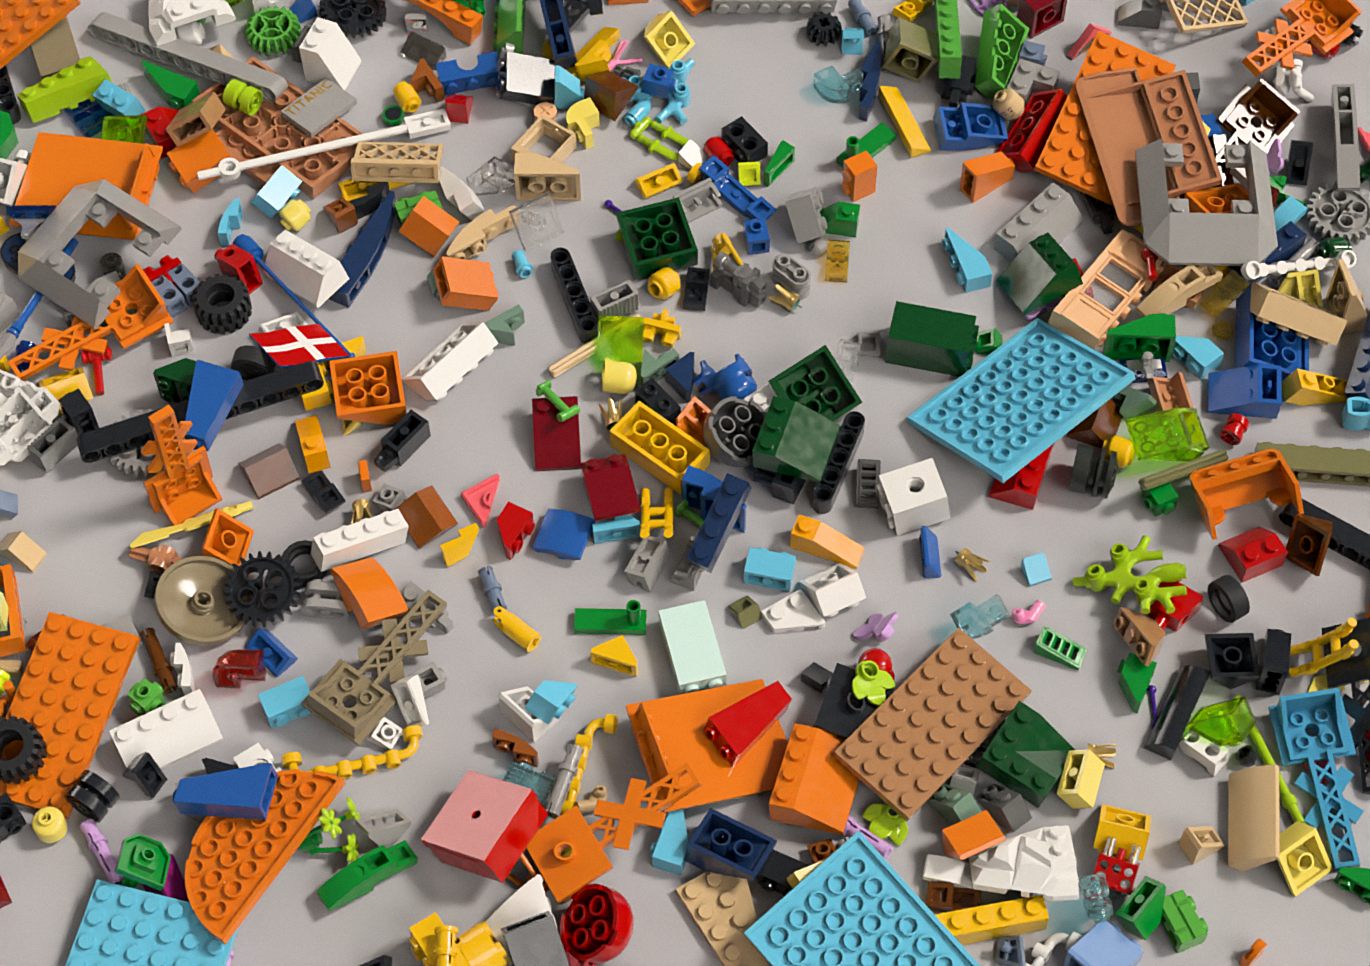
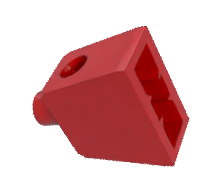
[214,244,263,295]
[1148,582,1204,631]

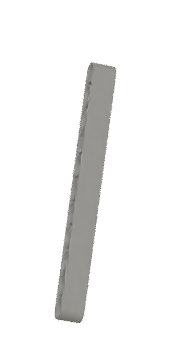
[88,12,288,102]

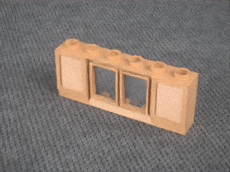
[1048,229,1164,350]

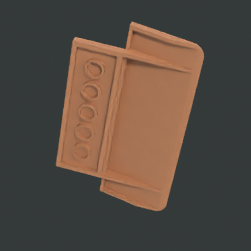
[1076,67,1223,226]

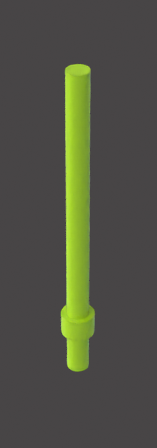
[1232,695,1305,823]

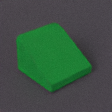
[975,328,1003,354]

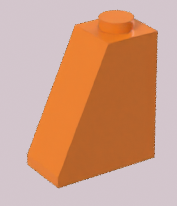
[960,152,1015,203]

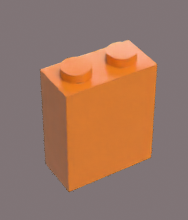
[167,129,232,193]
[433,256,498,311]

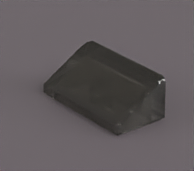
[400,32,447,71]

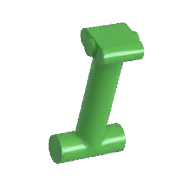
[536,380,580,422]
[674,499,704,529]

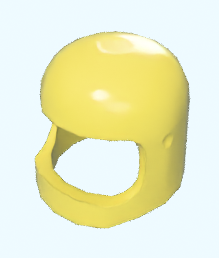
[602,358,637,394]

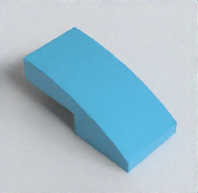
[1274,196,1308,231]
[217,198,243,246]

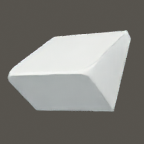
[678,140,708,169]

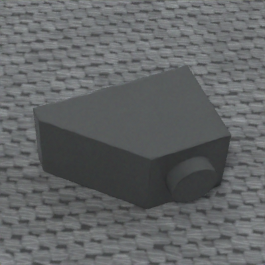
[1117,0,1163,29]

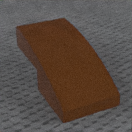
[926,882,982,912]

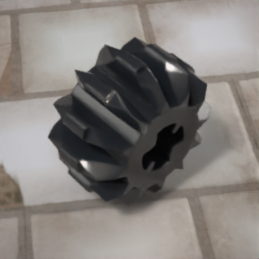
[806,11,842,47]

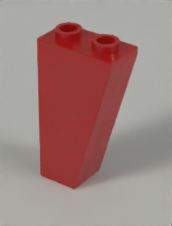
[704,681,792,767]

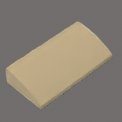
[1228,764,1280,872]

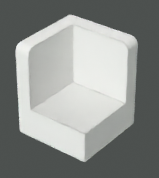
[164,323,194,357]

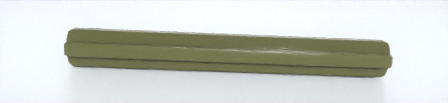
[1138,449,1229,491]

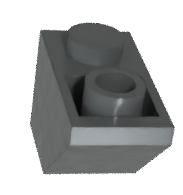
[975,784,1032,832]

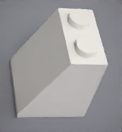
[299,17,361,90]

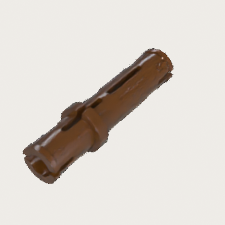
[140,628,178,694]

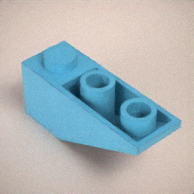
[942,228,992,293]
[649,809,689,876]

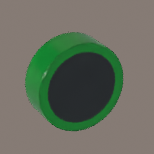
[383,105,404,127]

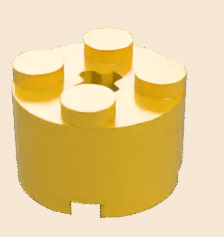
[455,921,510,966]

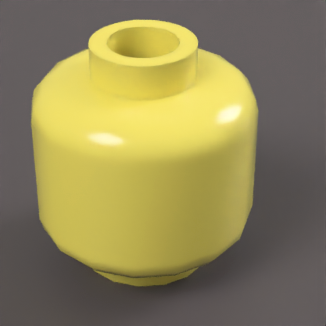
[279,199,311,231]
[32,807,68,843]

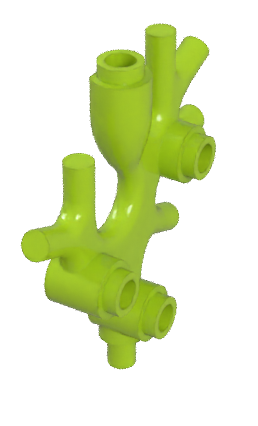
[1073,535,1187,614]

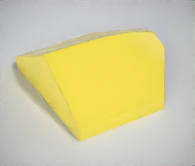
[1277,269,1323,308]

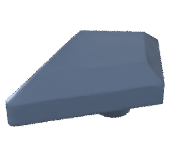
[994,935,1026,966]

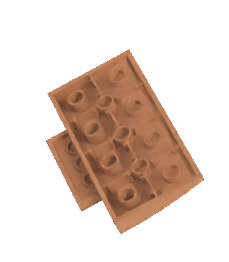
[192,57,373,199]

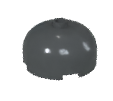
[703,396,766,467]

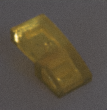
[825,239,850,283]
[1200,270,1249,319]

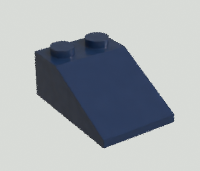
[685,808,777,880]

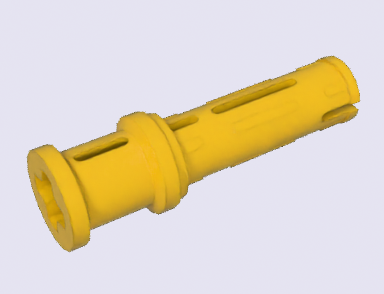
[434,925,458,966]

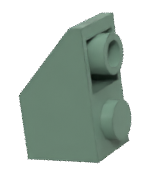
[927,784,982,825]

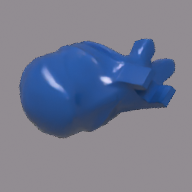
[693,354,757,400]

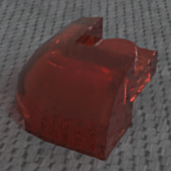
[212,649,267,688]

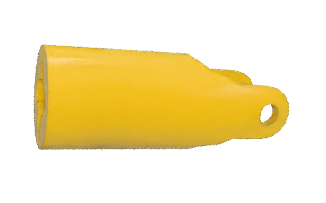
[493,606,541,652]

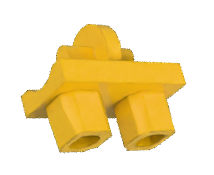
[640,309,682,348]

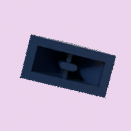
[665,352,695,402]

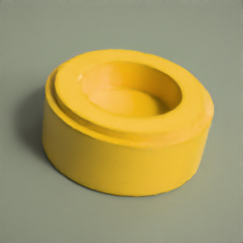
[686,162,703,185]

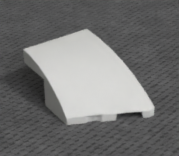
[486,874,557,966]

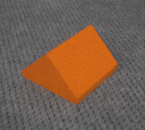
[398,196,459,257]
[201,508,254,567]
[942,810,1006,860]

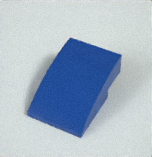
[933,102,1008,151]
[682,465,746,533]

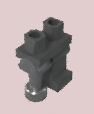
[710,252,767,308]

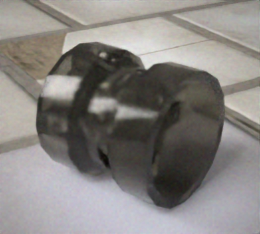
[100,253,126,280]

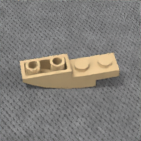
[446,205,520,260]
[1137,265,1223,317]

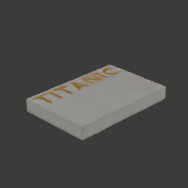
[281,78,357,138]

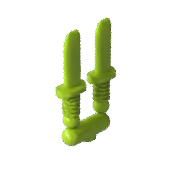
[629,116,689,160]

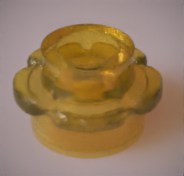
[1212,320,1234,341]

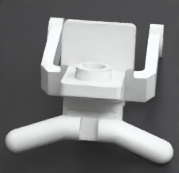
[1263,27,1314,102]

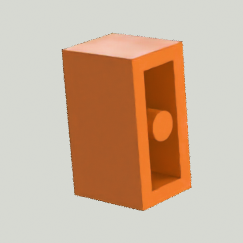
[841,151,878,202]

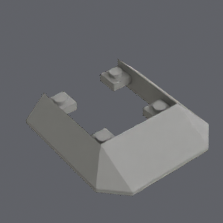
[1135,138,1278,266]
[18,179,182,329]

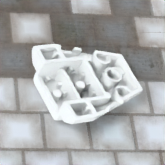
[148,0,236,46]
[0,370,60,466]
[968,825,1079,901]

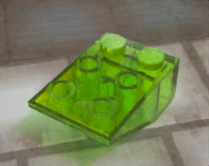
[1125,408,1210,462]

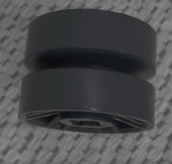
[64,770,120,823]

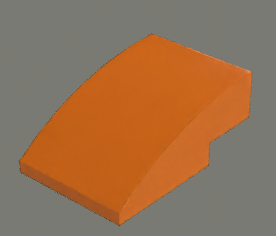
[330,557,409,630]

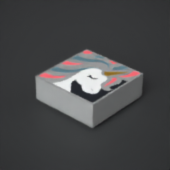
[405,14,428,33]

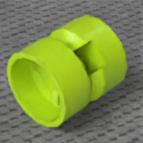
[222,79,263,116]

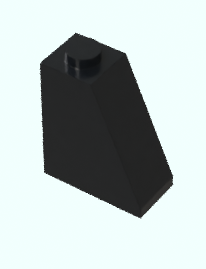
[1255,629,1292,695]

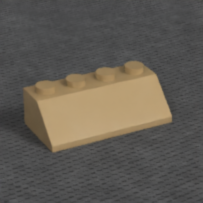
[1250,282,1347,346]

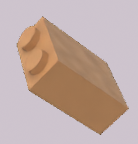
[166,92,226,147]

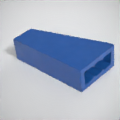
[184,360,244,452]
[173,763,278,820]

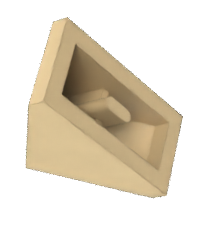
[0,531,47,572]
[1179,826,1226,865]

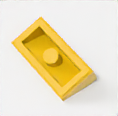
[634,163,683,199]

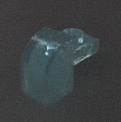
[813,65,863,104]
[950,594,1010,639]

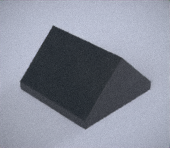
[1204,633,1260,690]

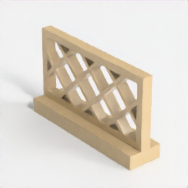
[1159,0,1249,34]
[350,142,444,183]

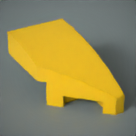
[440,523,479,567]

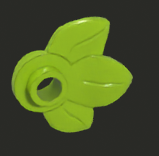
[852,661,895,706]
[862,803,908,846]

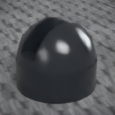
[1235,745,1258,767]

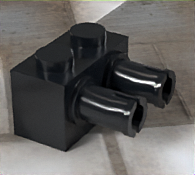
[753,468,806,504]

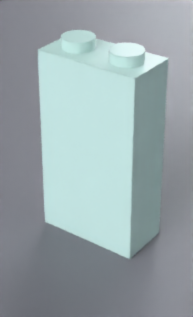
[659,600,727,695]

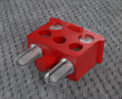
[1089,837,1141,901]

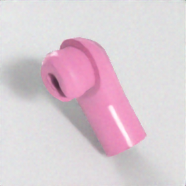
[1012,600,1046,625]

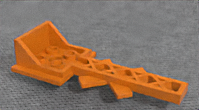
[1242,0,1362,77]
[8,263,174,381]
[140,404,223,526]
[526,763,702,904]

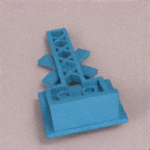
[1268,688,1364,871]

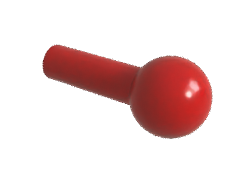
[1141,247,1158,281]

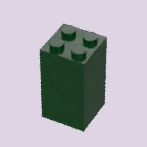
[885,301,979,377]

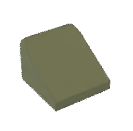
[728,595,762,629]

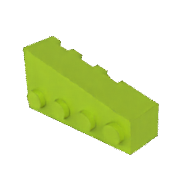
[16,56,112,123]

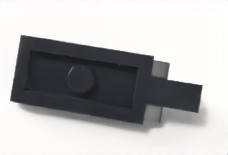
[1080,191,1115,234]

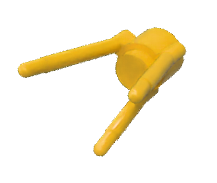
[710,233,743,271]

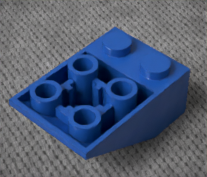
[1208,364,1282,419]

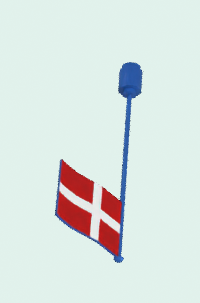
[232,234,355,368]

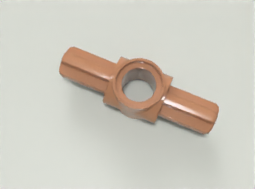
[129,545,182,575]

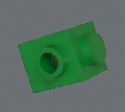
[1141,482,1179,517]

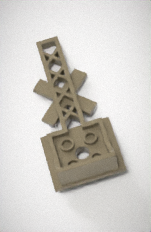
[301,590,447,746]

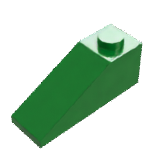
[141,60,200,110]

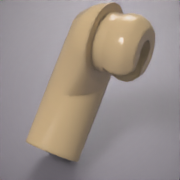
[575,785,608,813]

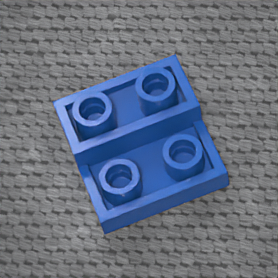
[533,508,595,560]

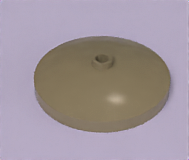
[154,556,251,646]

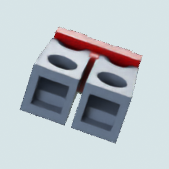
[143,255,200,318]

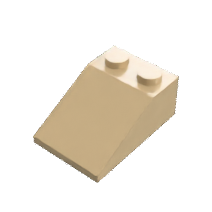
[514,152,581,201]
[1325,259,1369,334]

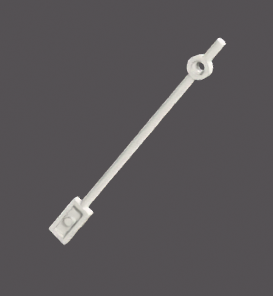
[197,108,451,180]

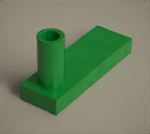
[836,122,897,167]
[574,600,647,635]

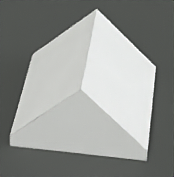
[498,686,558,742]

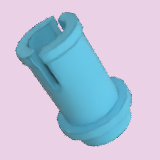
[511,250,533,278]

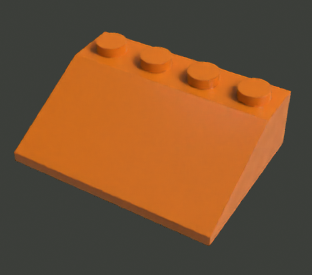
[769,723,859,835]

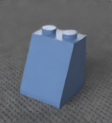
[1063,918,1144,966]

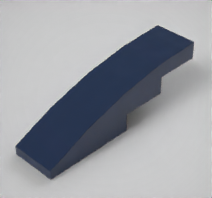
[859,40,881,122]

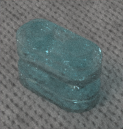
[1079,874,1114,923]

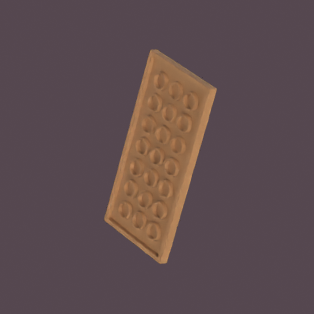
[833,628,1032,822]

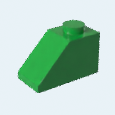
[819,202,860,238]
[1117,652,1157,713]
[1115,876,1166,941]

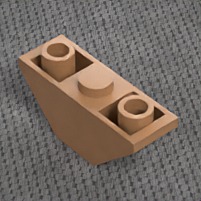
[1113,607,1166,666]

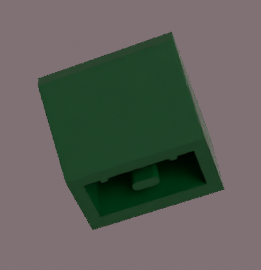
[153,358,197,403]

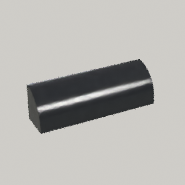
[1144,665,1210,760]

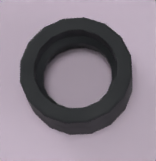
[231,345,276,381]
[281,540,327,587]
[1207,575,1250,623]

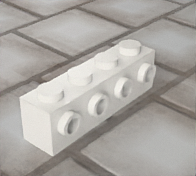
[311,509,409,572]

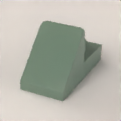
[484,304,525,345]
[641,349,679,385]
[1112,386,1157,419]

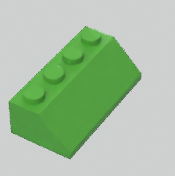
[493,0,526,59]

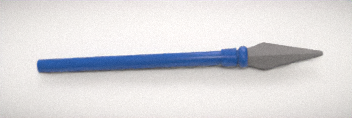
[0,238,79,360]

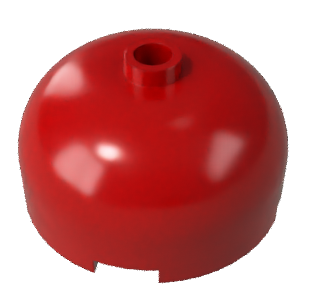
[560,884,634,964]

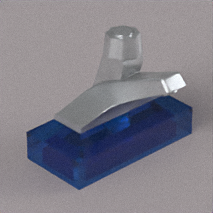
[6,205,56,242]
[1119,351,1167,383]

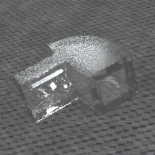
[834,339,863,385]

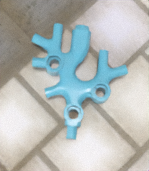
[622,58,695,127]

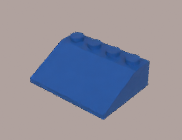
[1235,286,1309,381]

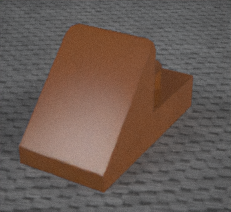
[411,58,445,103]
[323,197,358,233]

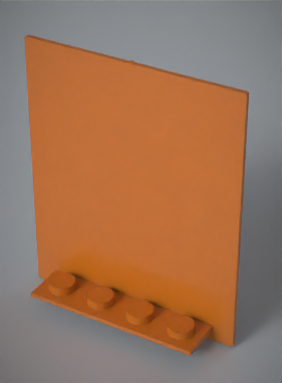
[9,132,163,241]
[625,679,788,813]

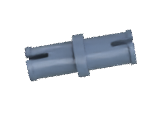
[848,0,878,37]
[478,566,507,612]

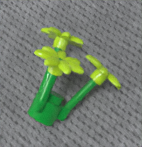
[299,797,361,863]

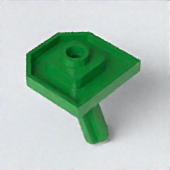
[115,833,171,891]

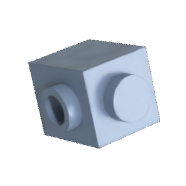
[1019,40,1047,66]

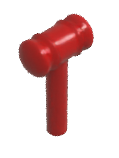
[80,346,113,396]

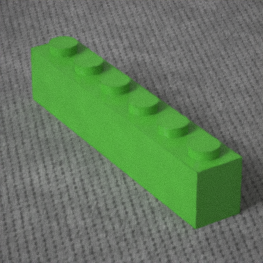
[934,0,962,79]

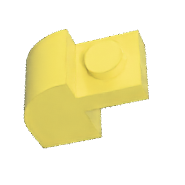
[566,97,600,149]

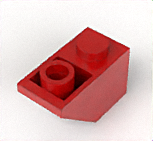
[497,501,535,560]

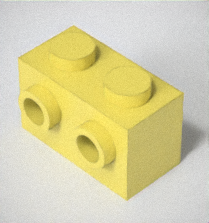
[1057,750,1105,809]

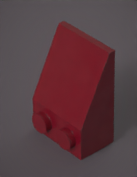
[532,396,581,471]
[580,454,641,521]

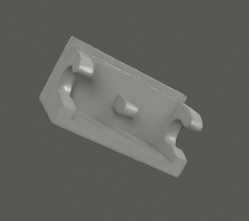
[673,178,722,223]
[624,536,671,592]
[670,536,704,591]

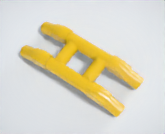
[640,487,674,539]
[1289,618,1359,677]

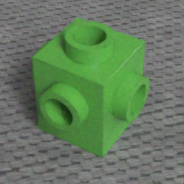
[127,678,167,716]

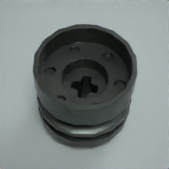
[1068,444,1118,499]

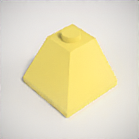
[644,11,695,69]
[1277,821,1333,897]

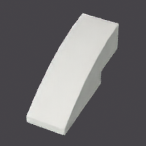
[439,166,485,220]

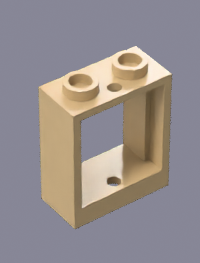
[511,115,577,163]

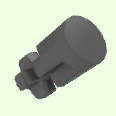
[615,64,641,79]

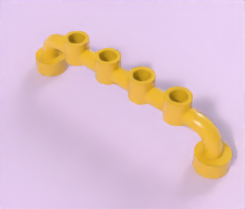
[560,713,618,815]
[281,725,423,780]

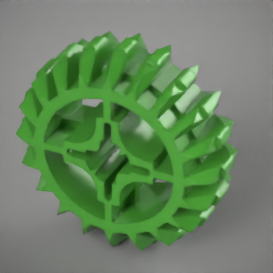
[245,5,301,57]

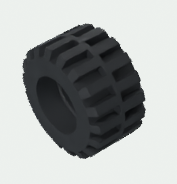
[192,273,252,334]
[0,716,47,784]

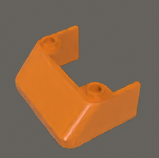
[1190,449,1304,540]

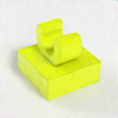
[738,162,761,186]

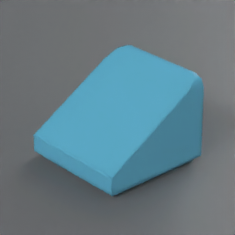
[1021,552,1052,586]

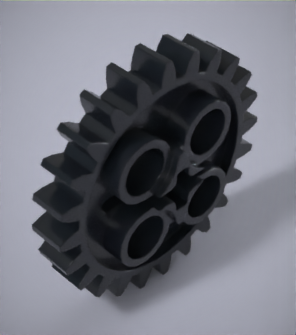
[319,0,387,39]
[223,551,301,628]

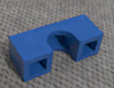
[436,52,499,95]

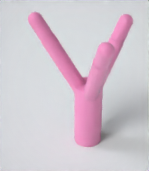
[608,40,643,72]

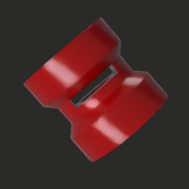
[1219,413,1250,445]

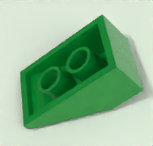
[1102,313,1176,363]

